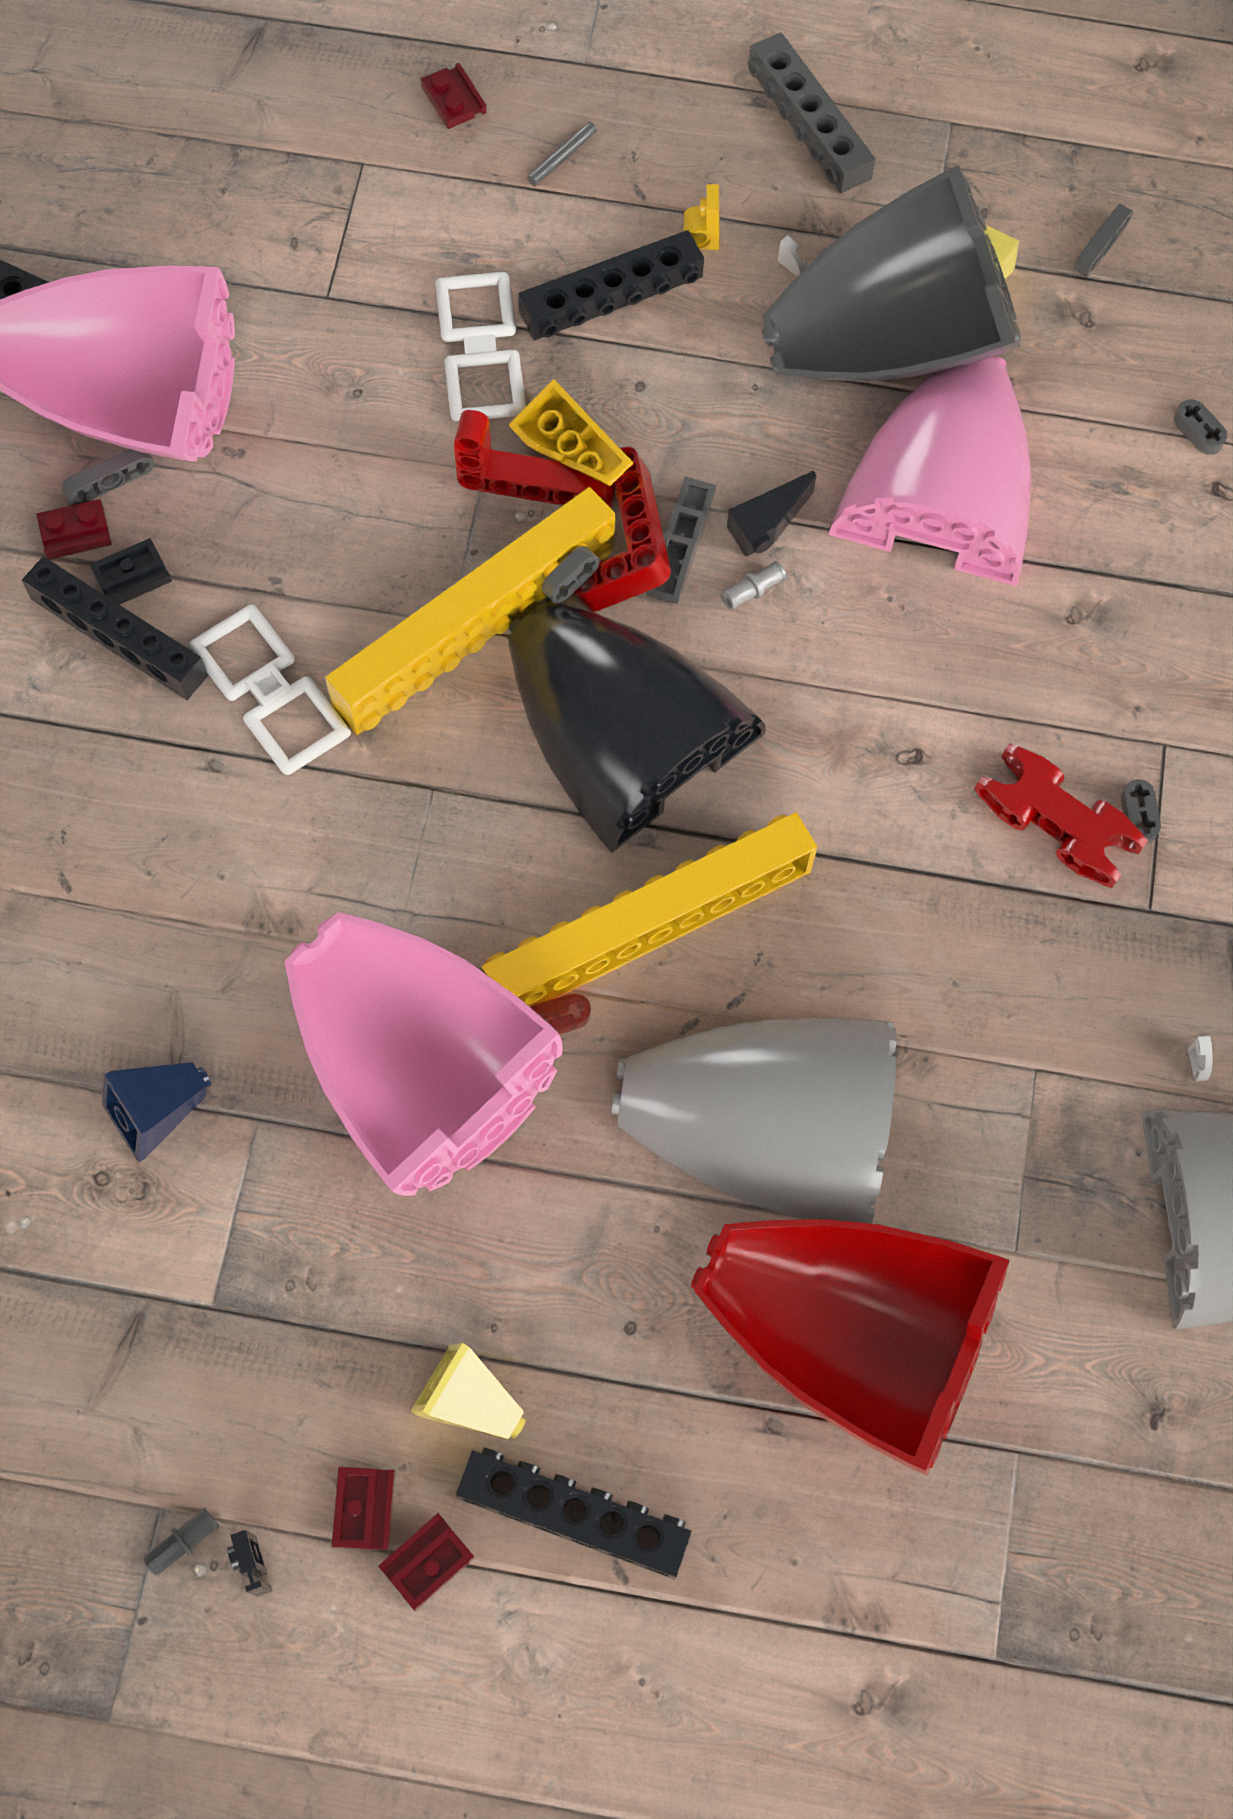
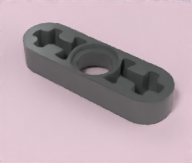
[1074,204,1133,277]
[62,449,154,505]

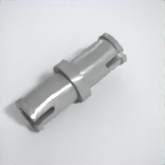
[721,561,786,610]

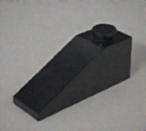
[727,470,817,556]

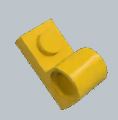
[683,184,720,250]

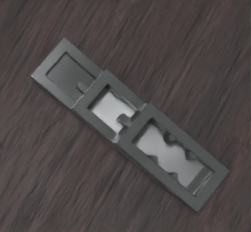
[646,477,716,604]

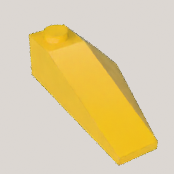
[509,379,633,486]

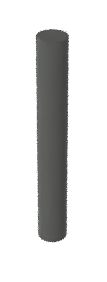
[527,122,597,186]

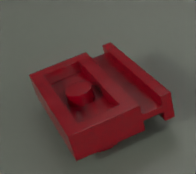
[421,63,487,129]
[36,499,112,560]
[331,1467,395,1551]
[378,1513,475,1612]

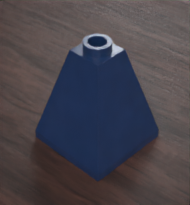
[102,1062,211,1162]

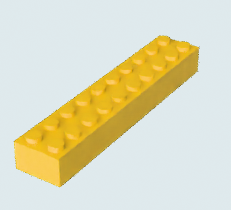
[325,487,615,735]
[481,812,818,1010]

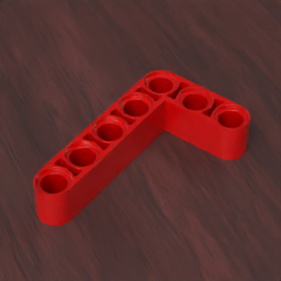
[454,410,616,509]
[574,446,671,612]

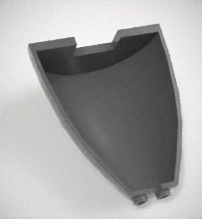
[762,165,1021,381]

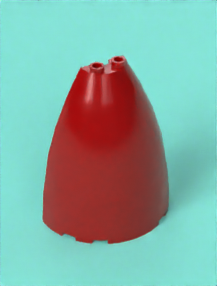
[691,1219,1010,1476]

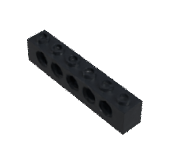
[518,230,704,341]
[22,556,208,700]
[456,1447,692,1580]

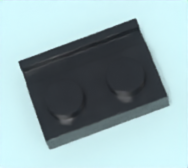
[89,538,172,605]
[227,1530,272,1597]

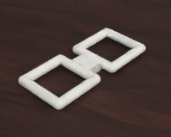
[435,272,526,422]
[189,604,351,775]

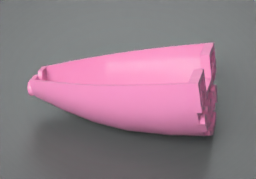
[0,266,235,462]
[828,356,1031,587]
[284,912,562,1196]

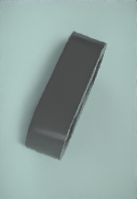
[1174,399,1227,455]
[541,546,599,603]
[1121,779,1161,845]

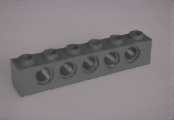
[747,32,875,193]

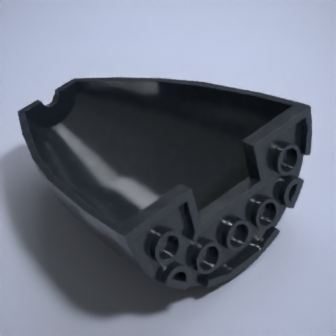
[508,597,766,853]

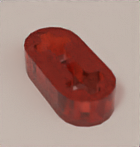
[530,993,591,1035]

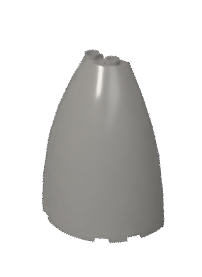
[612,1018,897,1224]
[1141,1110,1233,1329]

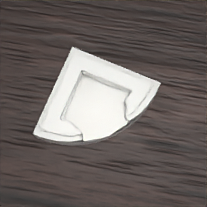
[778,235,807,277]
[1188,1036,1213,1081]

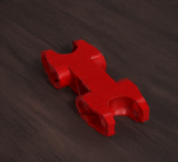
[974,743,1148,888]

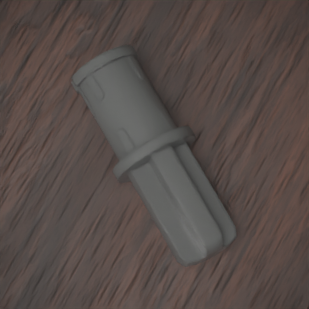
[144,1507,219,1575]

